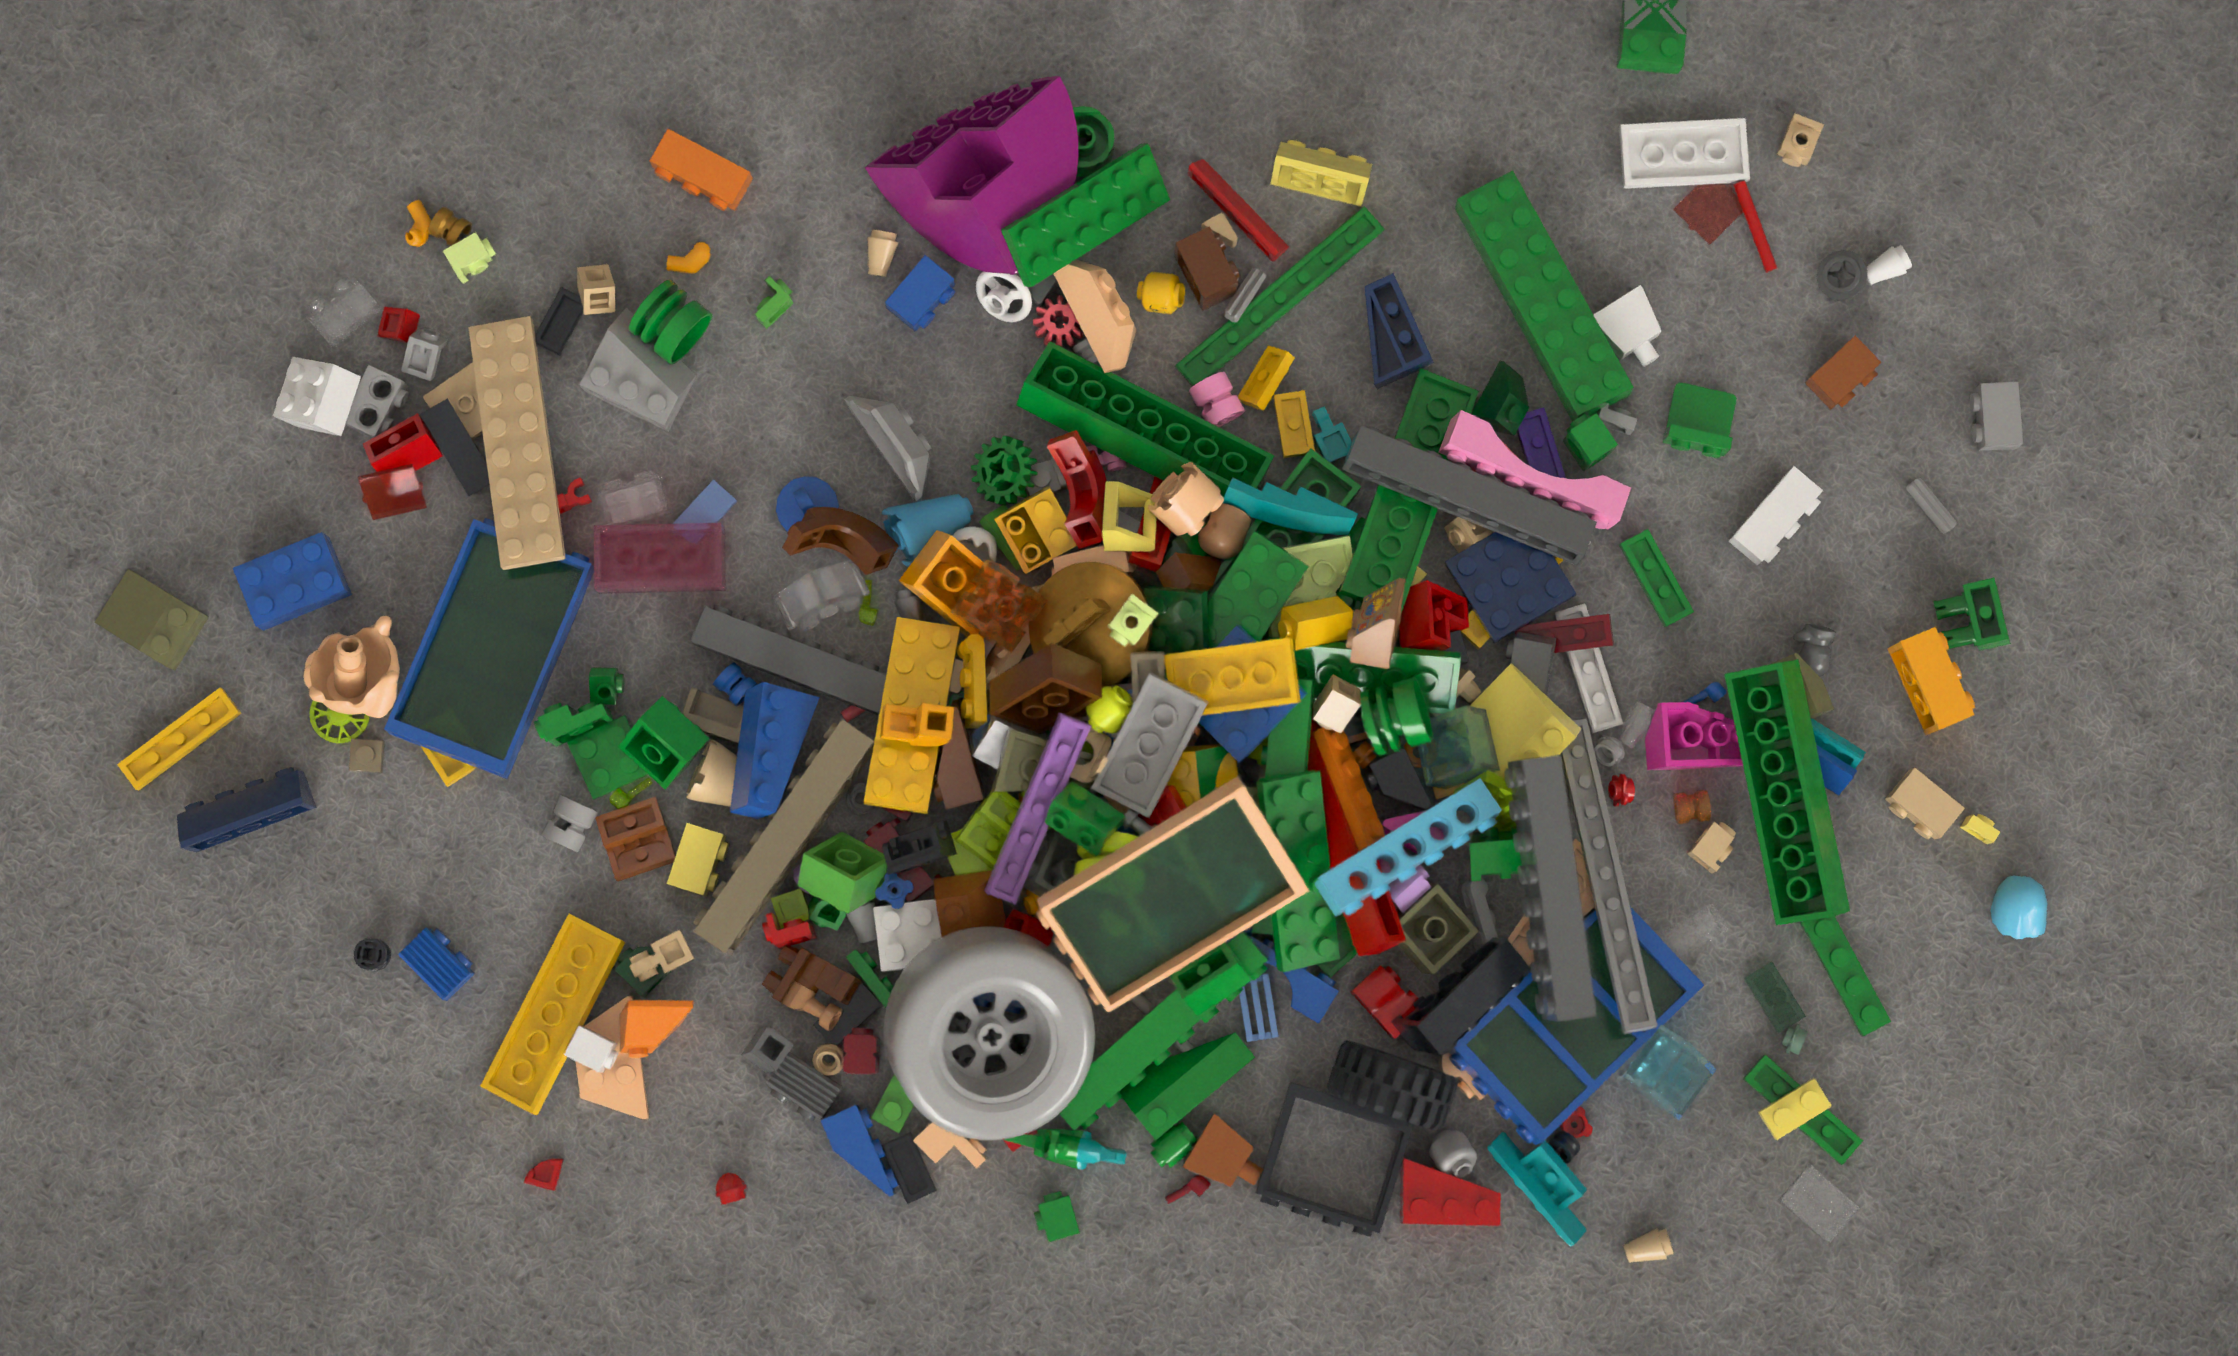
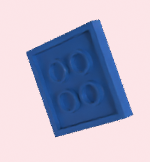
[1198,625,1308,763]

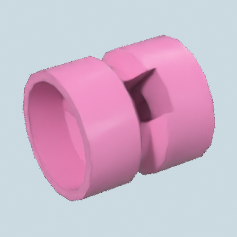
[1189,372,1245,427]

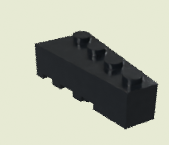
[1391,937,1530,1056]

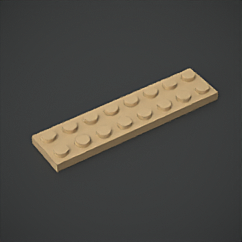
[468,316,566,570]

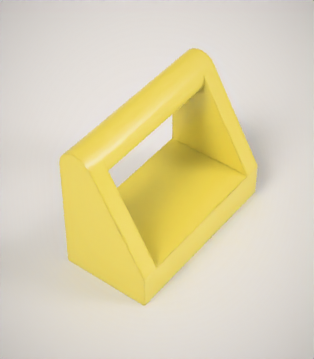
[1103,481,1157,552]

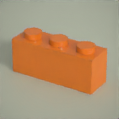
[650,129,753,211]

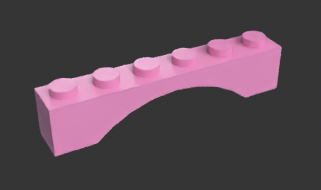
[1439,410,1631,530]

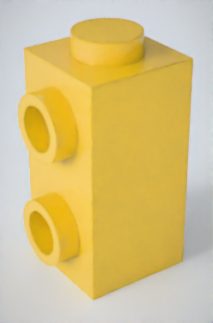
[1278,596,1354,650]

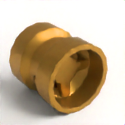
[428,207,472,246]

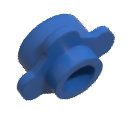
[875,873,913,909]

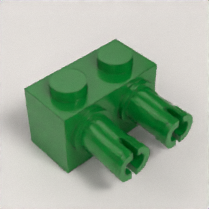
[1933,578,2011,651]
[1170,929,1252,1016]

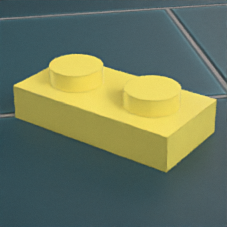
[1758,1078,1832,1140]

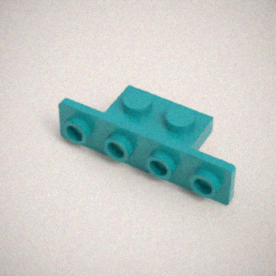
[1487,1132,1587,1247]

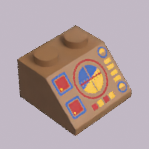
[1346,578,1405,669]

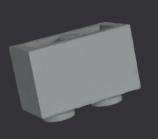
[1970,382,2023,451]

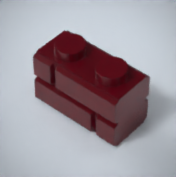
[843,1028,880,1075]

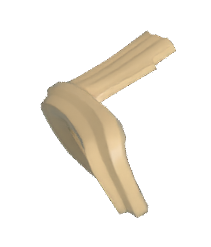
[1070,727,1112,783]

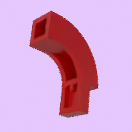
[1047,430,1107,549]

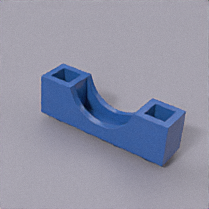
[1225,928,1339,1024]

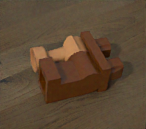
[762,945,862,1031]

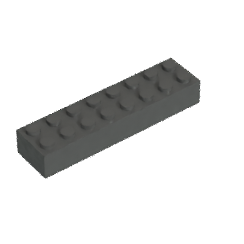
[1505,755,1596,1021]

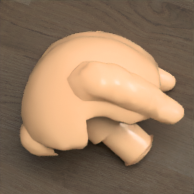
[304,616,400,718]

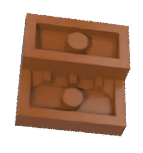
[595,796,676,882]

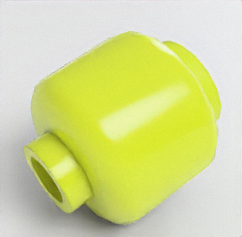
[1086,685,1133,734]

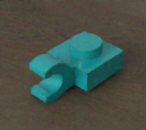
[1312,406,1352,463]

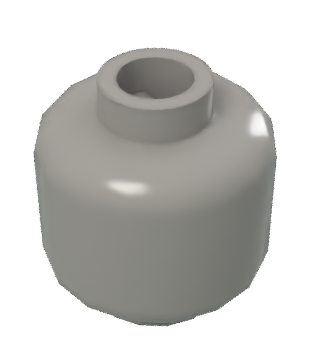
[1429,1130,1477,1178]

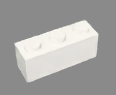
[1729,466,1823,566]

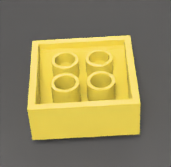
[1271,140,1372,207]
[1446,663,1581,779]

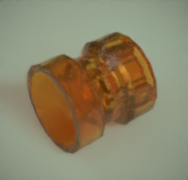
[1673,790,1711,824]

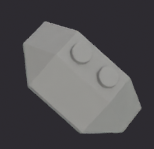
[844,396,931,502]

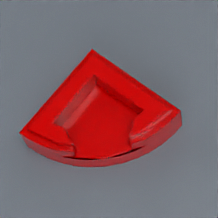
[523,1158,564,1191]

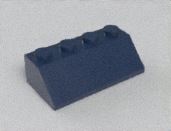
[177,767,317,853]

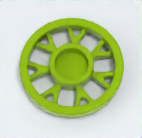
[309,700,370,744]

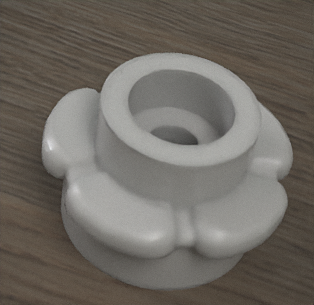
[1594,736,1625,766]

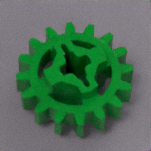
[971,436,1038,505]

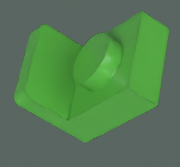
[755,276,794,329]

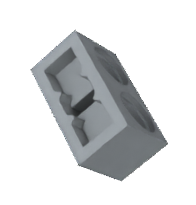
[345,365,409,438]

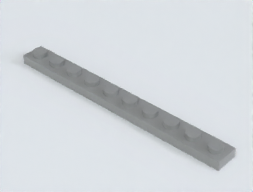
[1560,718,1657,1034]

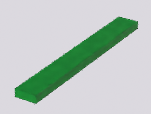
[1175,206,1385,387]

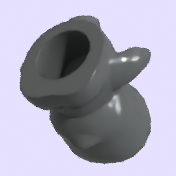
[1793,624,1836,677]

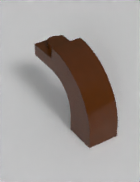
[782,507,899,575]

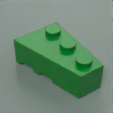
[1470,826,1521,882]

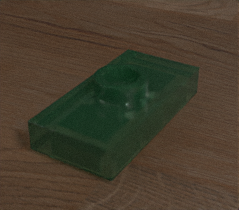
[1744,962,1806,1033]

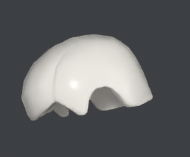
[953,526,997,568]

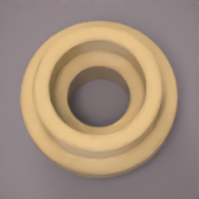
[813,1044,845,1076]

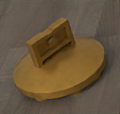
[1029,562,1153,687]

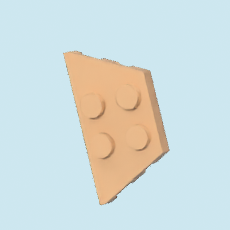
[576,996,649,1119]

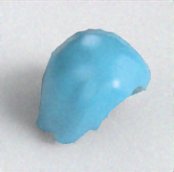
[1990,875,2047,939]

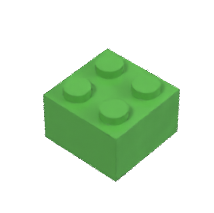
[797,831,887,914]

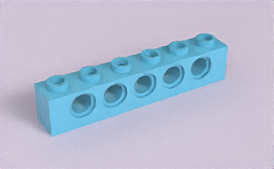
[1315,778,1502,916]

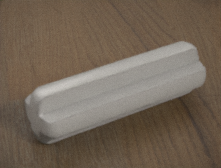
[1223,268,1266,322]
[1906,478,1957,534]

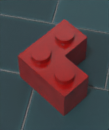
[1399,580,1469,651]

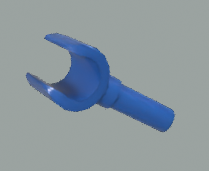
[1683,682,1727,704]

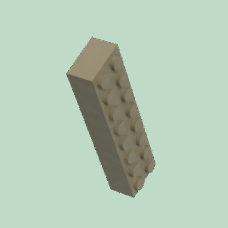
[693,719,874,956]

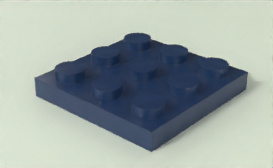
[1445,532,1577,644]

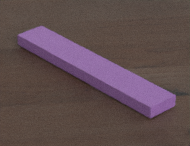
[984,713,1091,904]

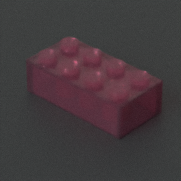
[594,523,726,594]

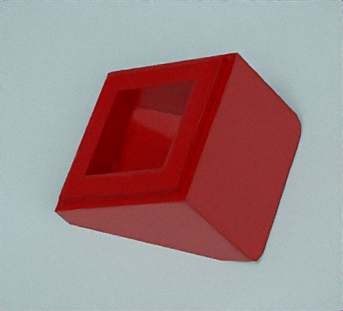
[377,307,420,343]

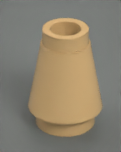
[868,230,899,277]
[1623,1228,1674,1263]

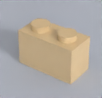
[1885,768,1965,840]

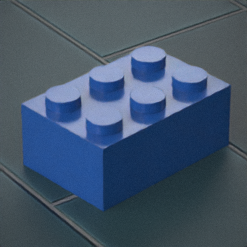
[233,532,352,631]

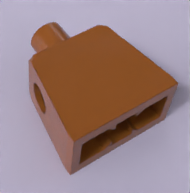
[1182,1114,1263,1187]

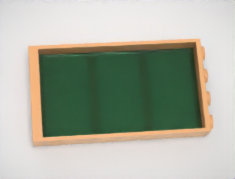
[1036,776,1309,1012]

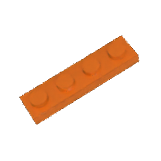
[1313,727,1385,851]

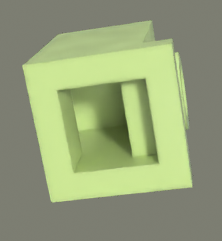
[443,232,496,284]
[1107,594,1158,647]

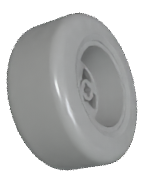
[884,927,1095,1140]

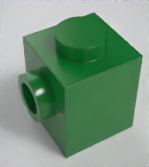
[1034,1191,1080,1242]

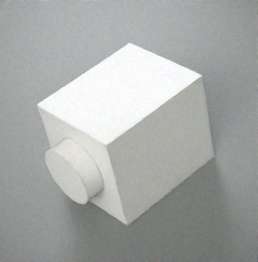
[564,1026,619,1073]

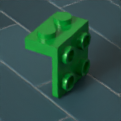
[1663,382,1737,458]

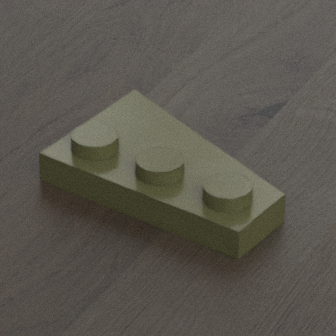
[991,729,1096,792]

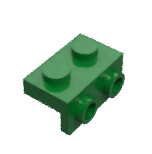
[1045,781,1126,856]

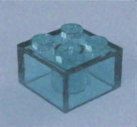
[1418,705,1500,789]
[1623,1025,1717,1121]

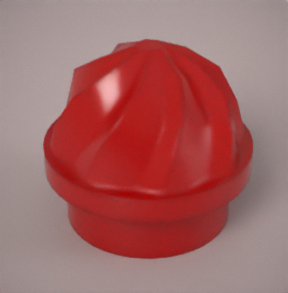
[715,1173,747,1205]

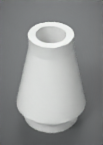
[1867,245,1912,285]

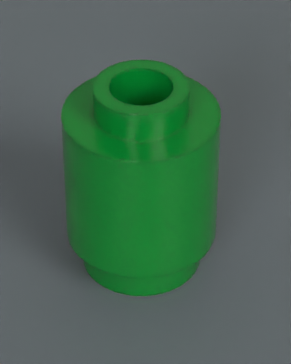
[1150,1122,1198,1168]

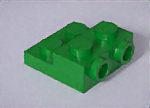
[534,702,614,747]

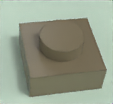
[349,739,385,773]

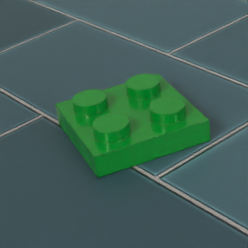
[567,715,648,800]

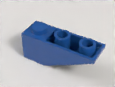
[821,1105,899,1196]

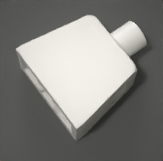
[1594,285,1661,367]

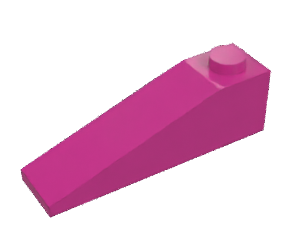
[1645,702,1743,770]

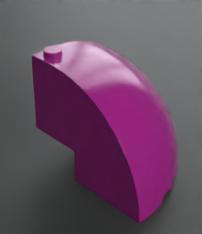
[865,76,1078,275]

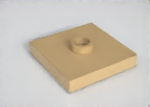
[423,362,483,440]

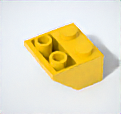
[994,485,1077,574]

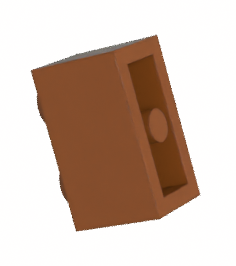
[1805,335,1882,410]

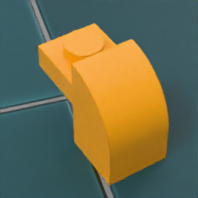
[880,703,954,746]

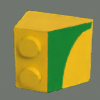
[1167,744,1238,807]

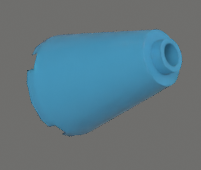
[882,494,974,567]

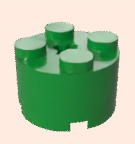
[1073,106,1114,177]

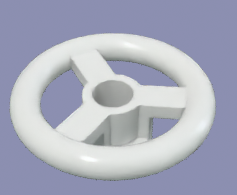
[976,271,1032,322]

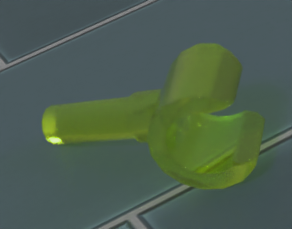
[859,580,879,626]
[609,777,653,809]

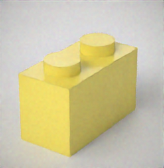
[667,823,729,897]

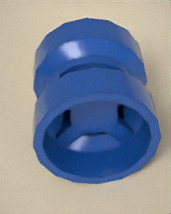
[713,662,758,707]

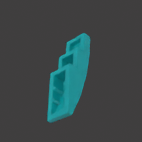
[1223,478,1358,536]

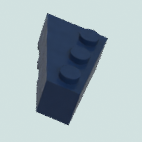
[1365,273,1434,389]

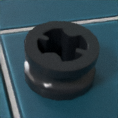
[1548,1131,1580,1164]

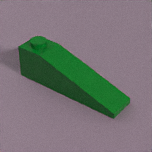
[1119,1032,1255,1140]

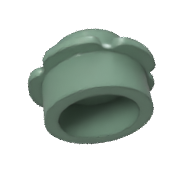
[1782,1024,1808,1055]

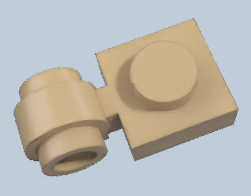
[629,930,695,982]

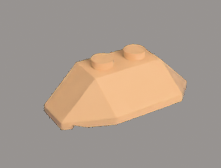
[1053,259,1137,373]

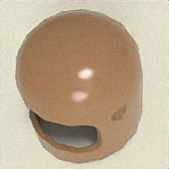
[1198,503,1251,559]

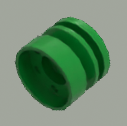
[628,280,712,364]
[1360,677,1433,756]

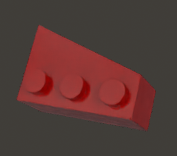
[1400,1158,1501,1226]

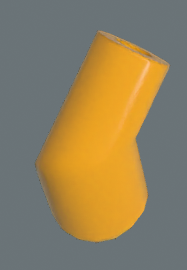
[405,200,432,247]
[666,242,711,274]

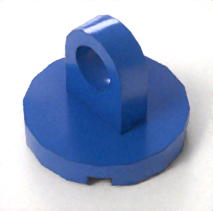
[776,476,839,532]

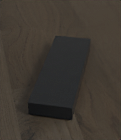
[420,398,490,496]

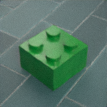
[618,696,710,790]

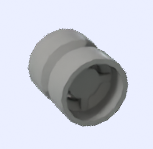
[541,795,598,853]

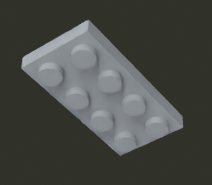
[1091,672,1208,818]

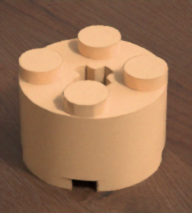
[1148,462,1224,536]

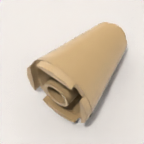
[686,739,737,807]

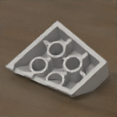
[579,308,696,432]

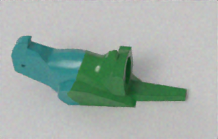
[1004,1129,1127,1169]

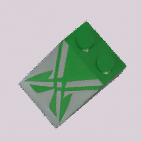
[1616,0,1687,74]

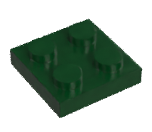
[1144,585,1209,653]

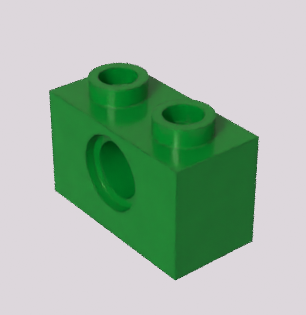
[1563,413,1618,472]

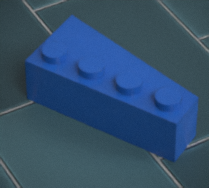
[730,682,820,819]

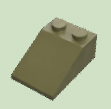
[94,569,209,671]

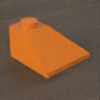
[619,1000,693,1058]

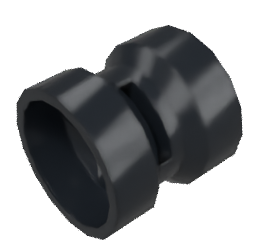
[354,938,391,971]

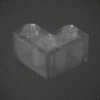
[773,560,870,631]

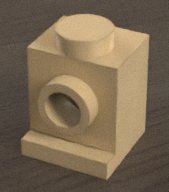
[1777,113,1824,167]
[577,264,615,315]
[1687,822,1736,873]

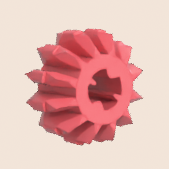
[1033,295,1083,347]

